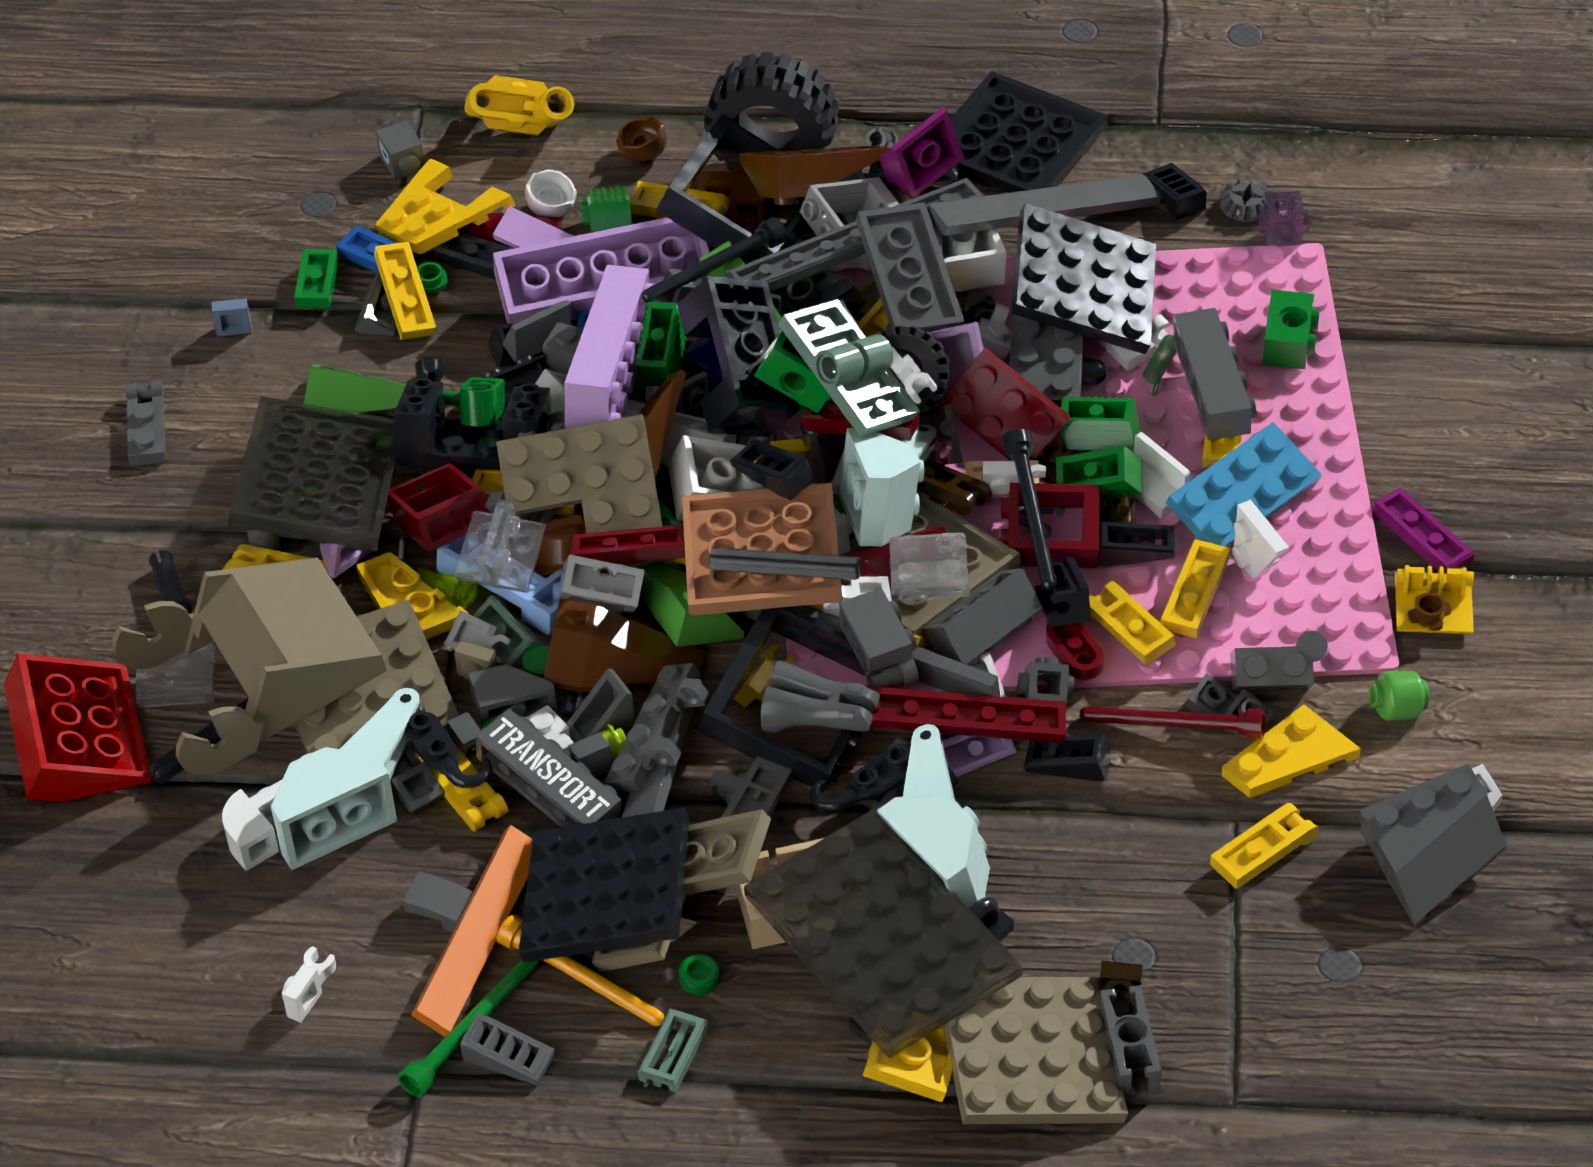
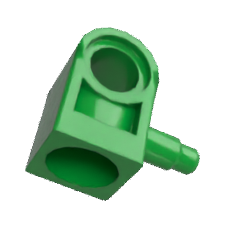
[444,377,505,426]

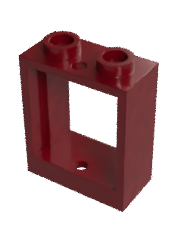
[385,463,494,552]
[1000,482,1099,568]

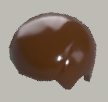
[616,116,667,164]

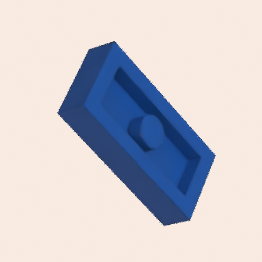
[336,225,412,273]

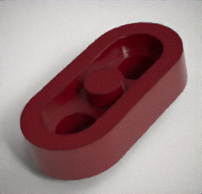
[1046,623,1104,680]

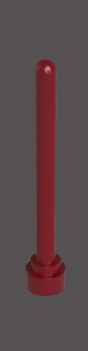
[1079,707,1266,740]

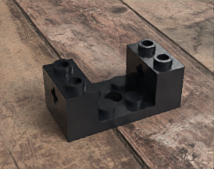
[677,276,800,437]
[394,378,551,471]

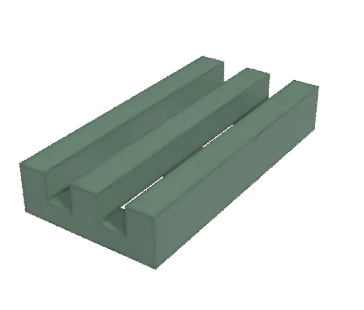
[638,1008,708,1093]

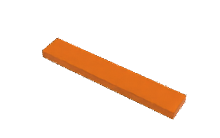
[411,825,533,1037]

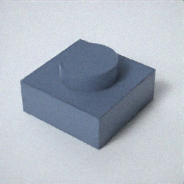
[212,298,252,336]

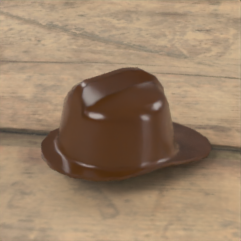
[523,513,587,577]

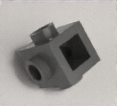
[1017,657,1074,704]

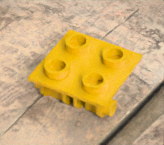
[1395,565,1474,634]

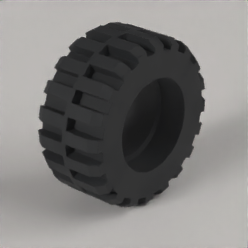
[704,52,839,172]

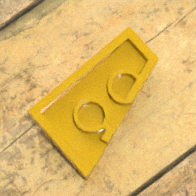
[356,552,469,639]
[1222,704,1361,798]

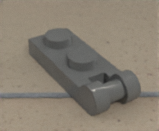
[126,380,166,466]

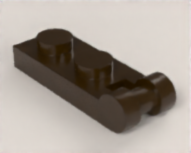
[917,459,992,516]

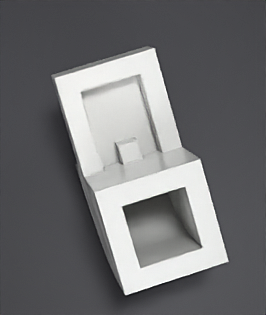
[222,779,283,871]

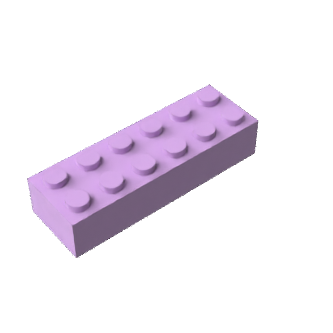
[493,217,709,324]
[564,264,654,429]

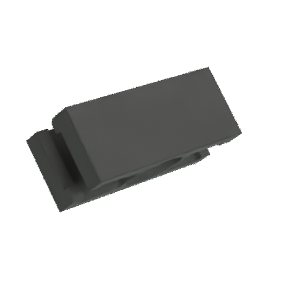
[1099,985,1161,1099]

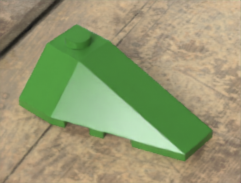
[303,364,447,420]
[633,562,744,647]

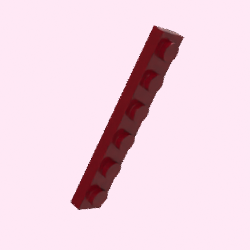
[865,686,1066,743]

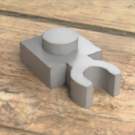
[444,610,516,665]

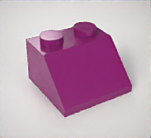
[878,107,964,199]

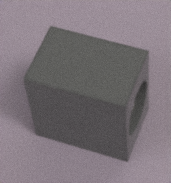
[447,712,481,764]
[568,732,613,778]

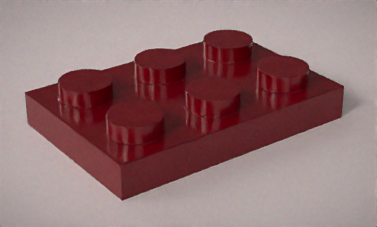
[938,347,1070,461]

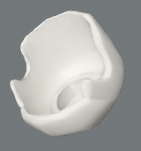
[525,170,577,217]

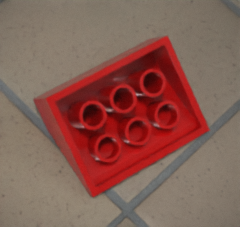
[4,653,152,802]

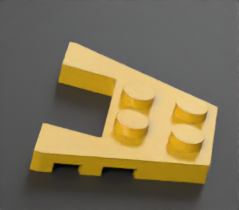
[375,159,515,255]

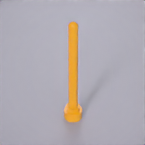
[497,915,665,1026]

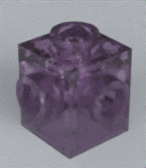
[1258,191,1309,246]

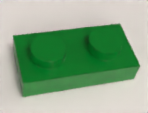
[294,249,339,308]

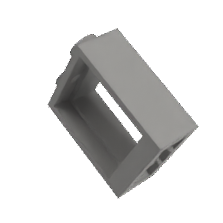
[800,177,899,236]
[556,555,644,617]

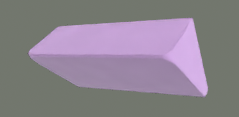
[942,735,1017,777]

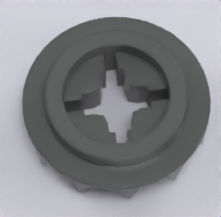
[1219,179,1274,222]

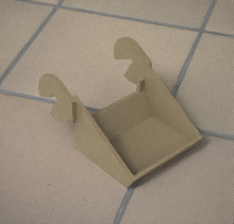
[113,557,387,775]

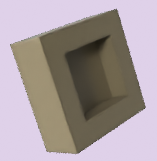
[454,640,497,681]

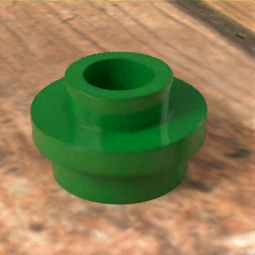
[417,262,448,294]

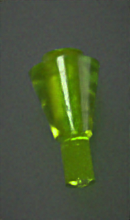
[416,567,478,609]

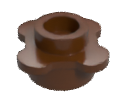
[1407,592,1451,631]

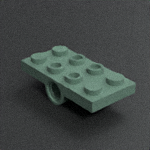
[778,299,920,437]

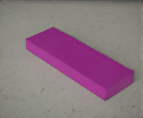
[1372,487,1475,574]

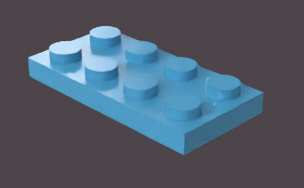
[1165,422,1322,547]

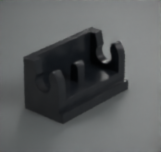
[1034,557,1091,627]

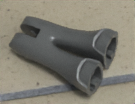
[761,660,880,733]

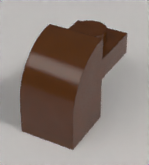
[698,162,767,226]

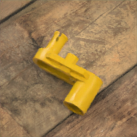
[464,75,574,136]

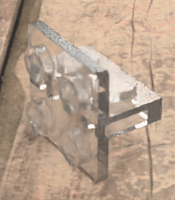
[455,499,546,593]
[890,532,970,602]

